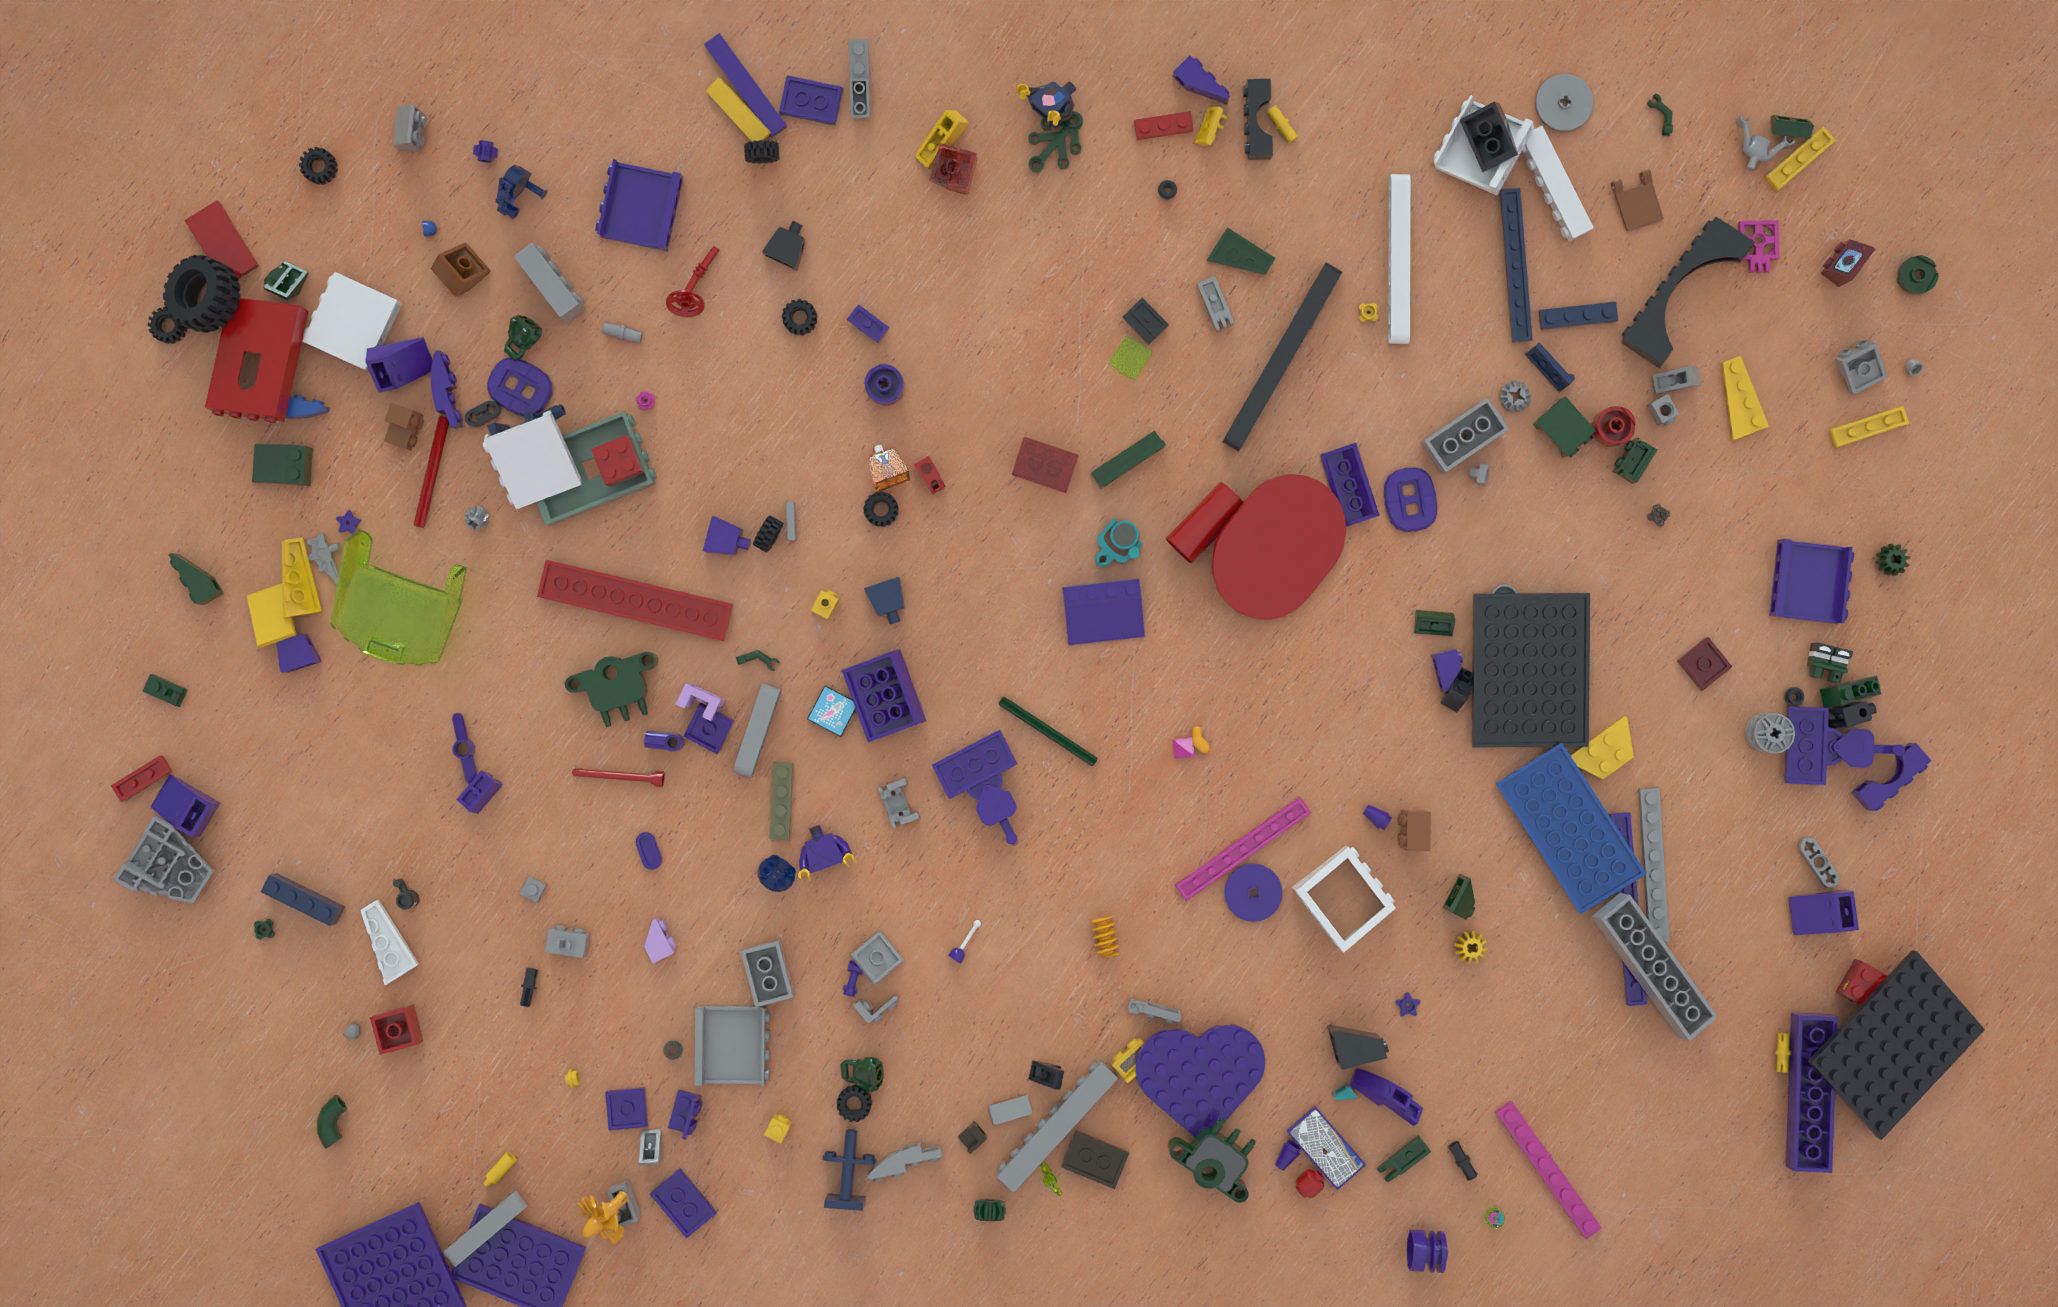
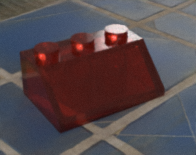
[1012,437,1079,493]

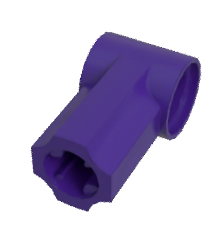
[644,731,685,751]

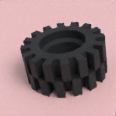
[744,140,780,164]
[299,147,338,185]
[782,299,817,336]
[148,307,188,344]
[863,491,899,527]
[753,515,784,553]
[837,1085,872,1122]

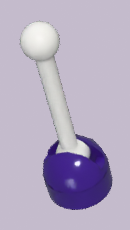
[948,920,981,964]

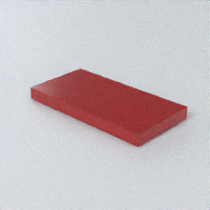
[185,200,259,279]

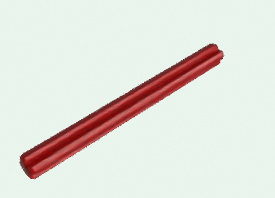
[414,416,449,528]

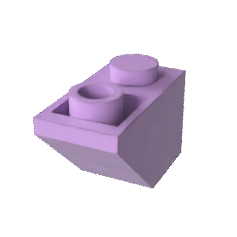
[644,917,677,963]

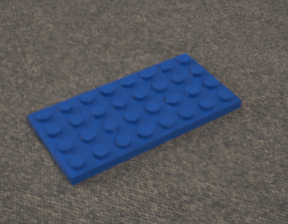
[1495,743,1647,914]

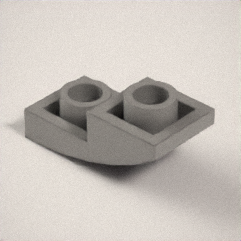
[988,1095,1033,1125]

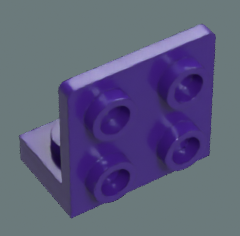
[668,1090,703,1140]

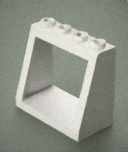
[1291,846,1395,953]

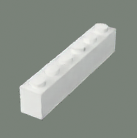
[1521,126,1594,242]

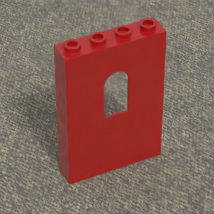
[205,298,309,423]

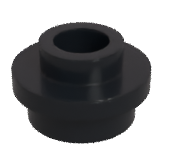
[1158,180,1177,200]
[1784,687,1804,706]

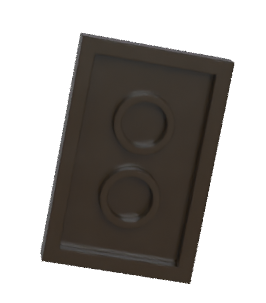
[1061,1130,1129,1189]

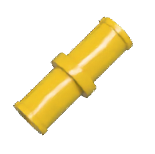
[1266,105,1298,143]
[1775,1033,1791,1073]

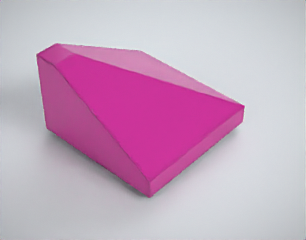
[1173,738,1194,758]

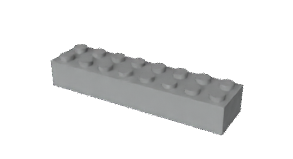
[1591,893,1718,1041]

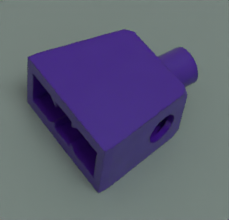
[703,516,751,555]
[277,625,322,673]

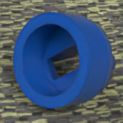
[422,221,437,237]

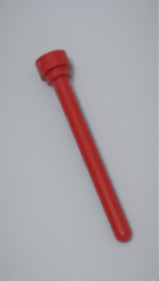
[572,769,665,787]

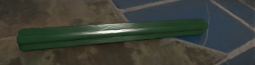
[999,697,1098,766]

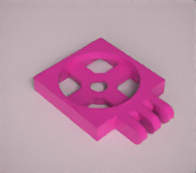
[1738,220,1779,273]

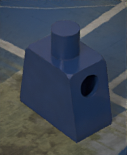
[864,577,905,625]

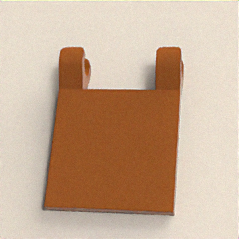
[1611,169,1664,231]

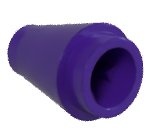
[1363,805,1392,830]
[1275,1140,1301,1170]

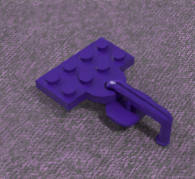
[1784,707,1905,785]
[932,730,1018,846]

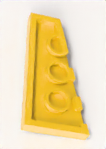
[1721,355,1769,441]

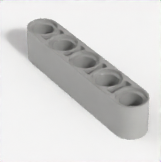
[733,683,781,778]
[443,1191,528,1267]

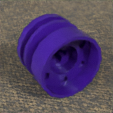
[1407,1230,1448,1273]

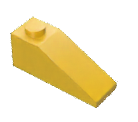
[914,110,969,168]

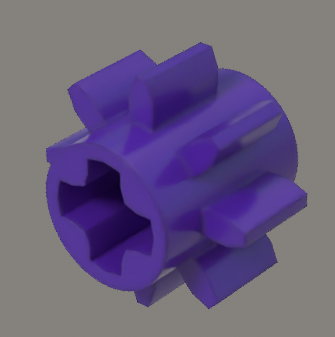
[473,140,498,163]

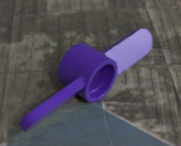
[452,713,477,784]

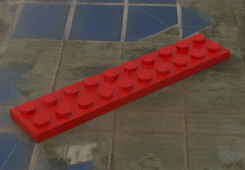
[537,560,733,641]

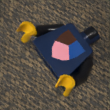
[1016,81,1076,129]

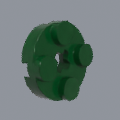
[1897,255,1939,295]

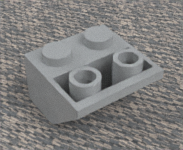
[393,105,427,153]

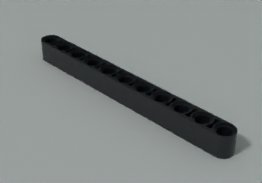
[1222,262,1343,452]

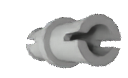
[602,321,643,344]

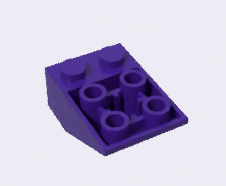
[365,337,433,393]
[151,774,220,837]
[1788,889,1859,935]

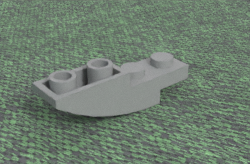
[849,39,870,118]
[868,1142,943,1181]

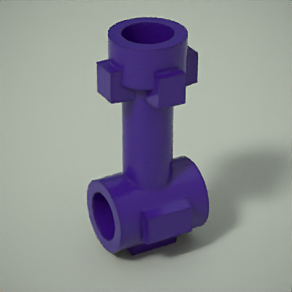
[842,960,863,997]

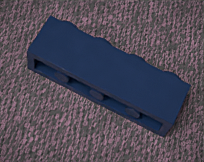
[261,873,345,926]

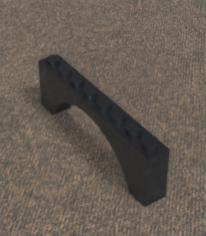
[1621,217,1755,369]

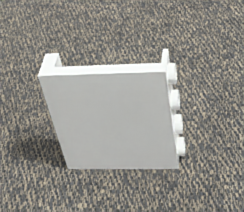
[1433,95,1534,195]
[303,272,403,372]
[483,410,582,509]

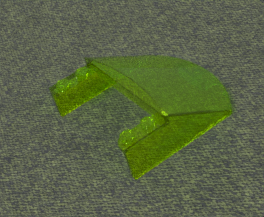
[330,529,467,666]

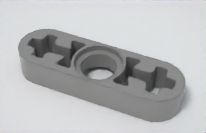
[1797,837,1840,887]

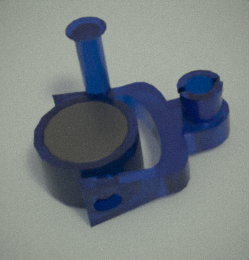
[495,165,547,219]

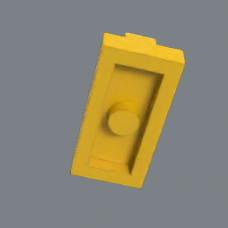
[1195,106,1227,146]

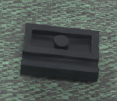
[1122,297,1169,345]

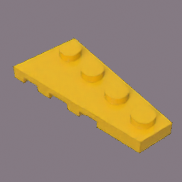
[282,537,322,619]

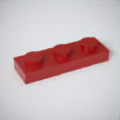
[1134,111,1194,140]
[111,755,173,802]

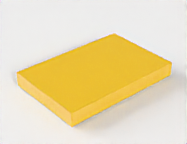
[247,583,296,648]

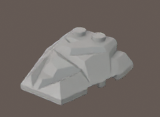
[113,815,214,903]

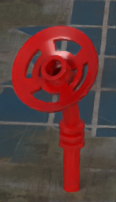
[666,246,720,317]

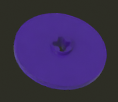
[1224,864,1282,922]

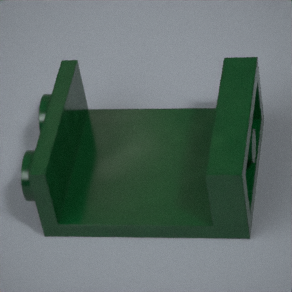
[1533,396,1596,458]

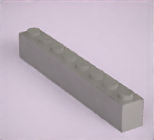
[997,1060,1118,1193]

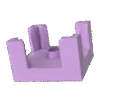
[676,683,726,721]

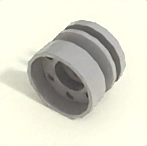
[1744,713,1795,754]

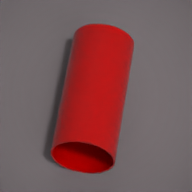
[1165,482,1243,564]

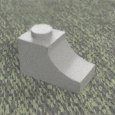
[1653,366,1701,394]

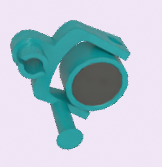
[1095,518,1143,567]

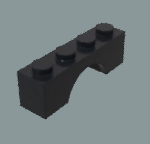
[1243,79,1273,160]

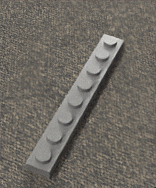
[1638,788,1670,942]

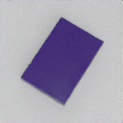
[779,76,843,126]
[650,1168,717,1239]

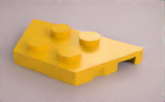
[1570,716,1634,780]

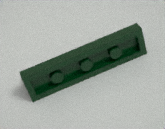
[1091,431,1166,489]

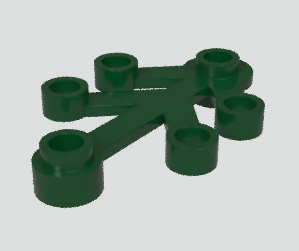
[1029,111,1083,173]

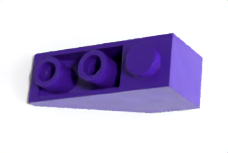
[1173,56,1230,104]

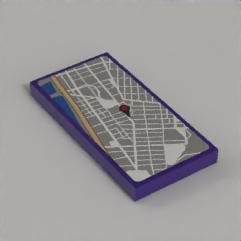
[1286,1106,1366,1190]

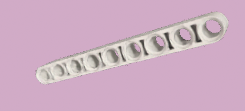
[1388,174,1411,344]

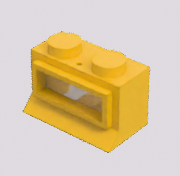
[1112,1037,1144,1083]

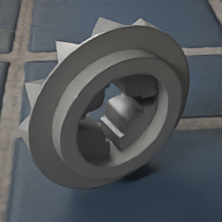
[1500,381,1531,412]

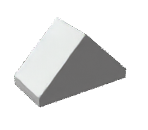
[639,1129,663,1166]

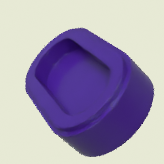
[636,832,662,870]

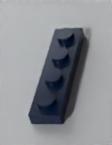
[1539,302,1618,330]

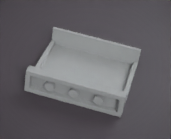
[694,1005,770,1086]

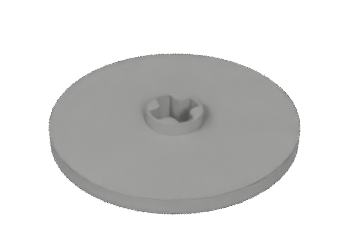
[1535,74,1593,131]

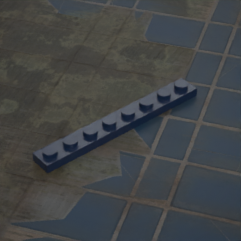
[1500,188,1533,342]

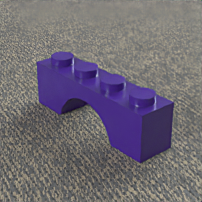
[1852,743,1931,811]

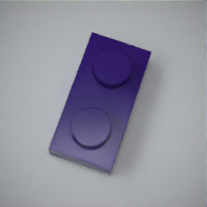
[847,304,889,343]

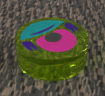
[1485,1207,1505,1228]

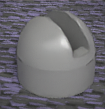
[1905,359,1923,376]
[343,1022,360,1039]

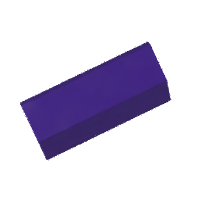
[1320,443,1380,527]

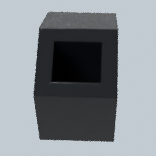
[1440,667,1473,713]

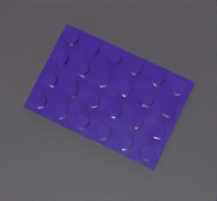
[451,1204,587,1307]

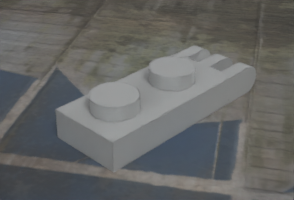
[1197,276,1234,332]

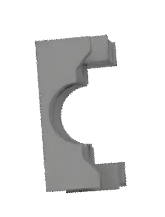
[878,777,920,828]

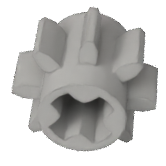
[464,506,489,530]

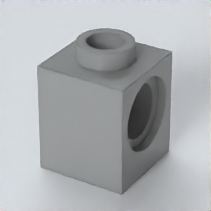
[1646,394,1679,426]

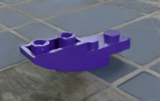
[431,350,463,429]
[1349,1068,1423,1126]

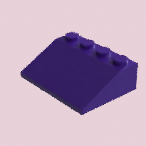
[1062,579,1145,645]
[842,649,926,742]

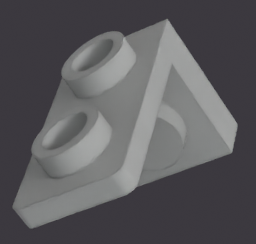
[854,994,899,1024]

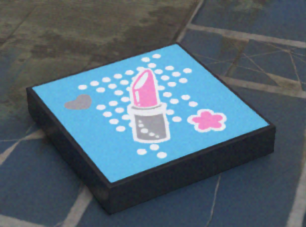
[807,685,856,737]

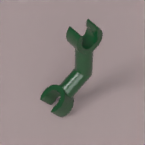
[1647,94,1673,136]
[736,650,780,671]

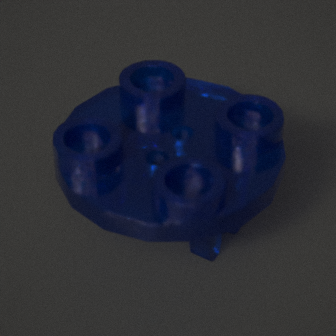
[757,855,796,892]

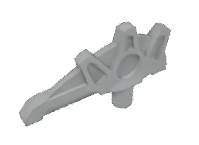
[307,532,344,586]

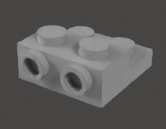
[1835,340,1887,395]

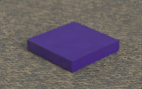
[684,703,734,754]
[605,1087,648,1130]

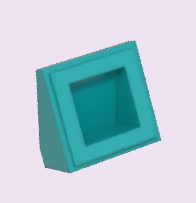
[1332,1083,1358,1100]

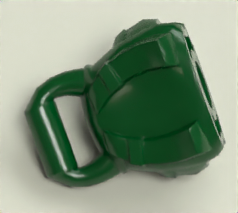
[504,315,542,361]
[840,1057,884,1093]

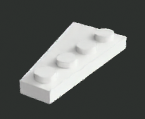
[360,899,419,985]

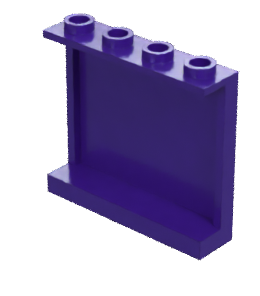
[595,159,683,252]
[1769,539,1854,624]

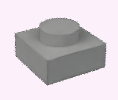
[520,876,547,903]

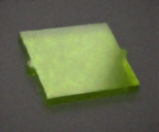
[1108,335,1152,380]

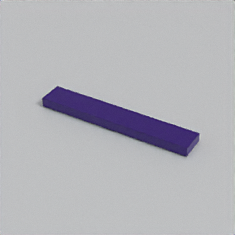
[704,33,787,137]

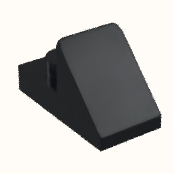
[1029,1061,1064,1090]

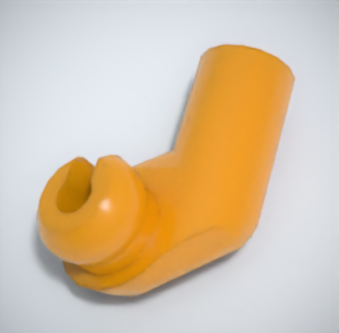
[1192,726,1210,754]

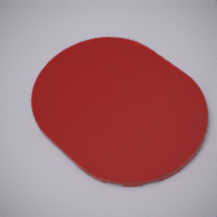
[1211,474,1346,620]

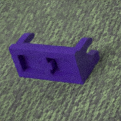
[456,770,503,814]

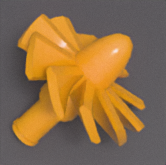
[577,1191,629,1244]

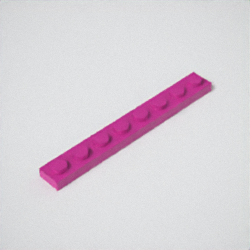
[1495,1101,1602,1239]

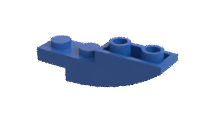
[285,394,330,419]

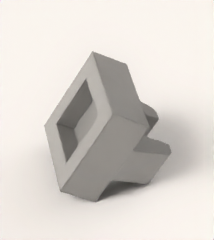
[1469,463,1490,486]

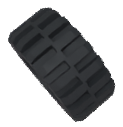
[163,255,241,333]

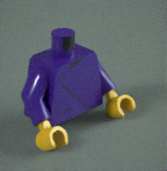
[798,825,857,882]

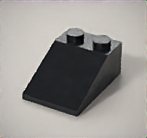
[1460,101,1519,173]

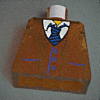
[869,445,910,493]

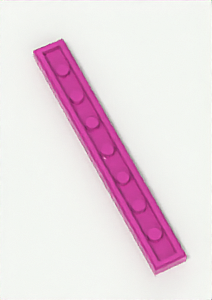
[1175,797,1311,901]

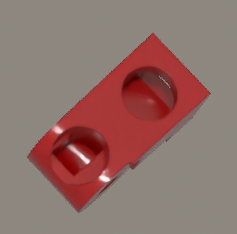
[914,456,946,494]

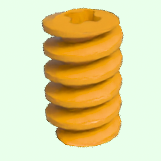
[1090,915,1120,957]

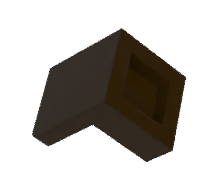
[958,1121,988,1154]

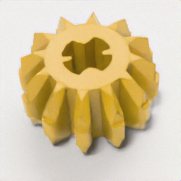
[1454,931,1488,964]

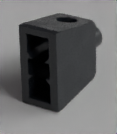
[762,221,805,271]
[1828,701,1877,728]

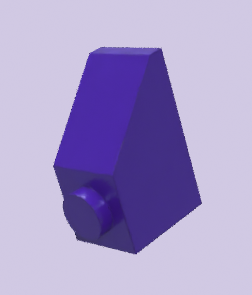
[1431,649,1463,692]

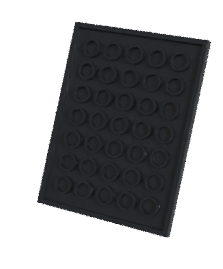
[1472,593,1590,747]
[1808,950,1985,1140]

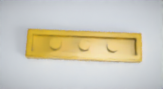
[706,77,771,142]
[1764,126,1836,192]
[1829,406,1909,448]

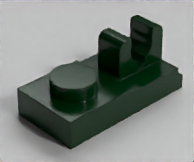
[143,674,188,707]

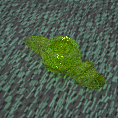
[1040,1163,1062,1196]

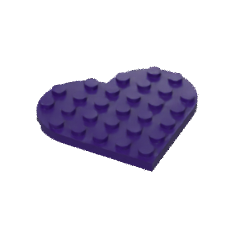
[1135,1024,1265,1137]

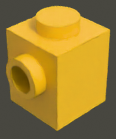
[811,589,840,620]
[764,1114,792,1144]

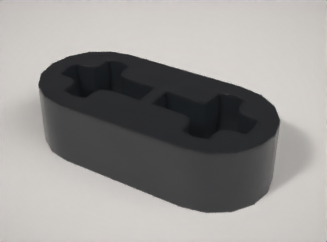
[465,401,501,427]

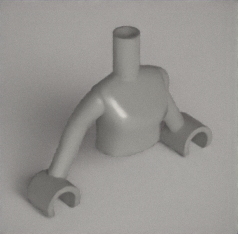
[1736,114,1795,172]

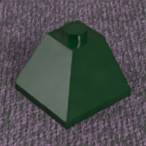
[1442,874,1475,920]

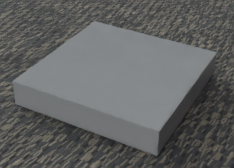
[850,931,904,985]

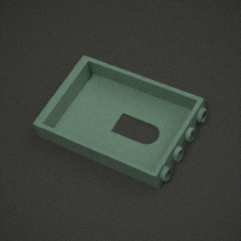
[536,411,657,527]

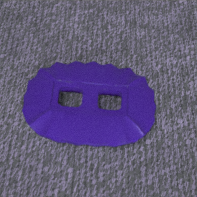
[487,358,552,417]
[1384,467,1437,532]

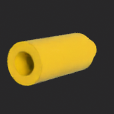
[483,1152,517,1187]

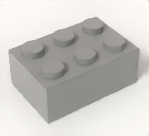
[741,939,795,1007]

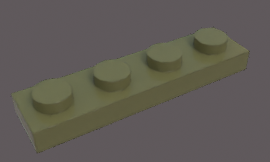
[770,762,793,840]

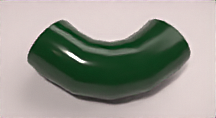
[317,1095,347,1149]

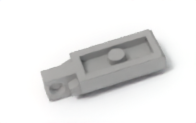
[1128,998,1182,1023]

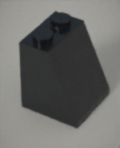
[1327,1025,1389,1070]

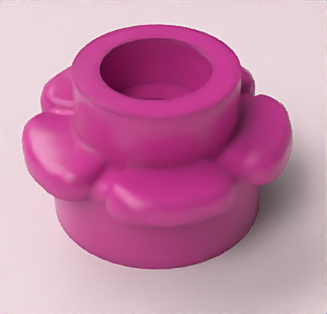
[636,391,655,410]

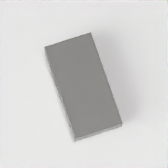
[786,502,797,541]

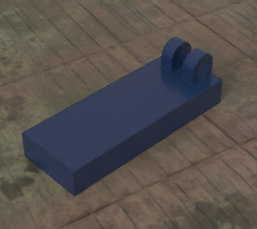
[1525,342,1575,393]

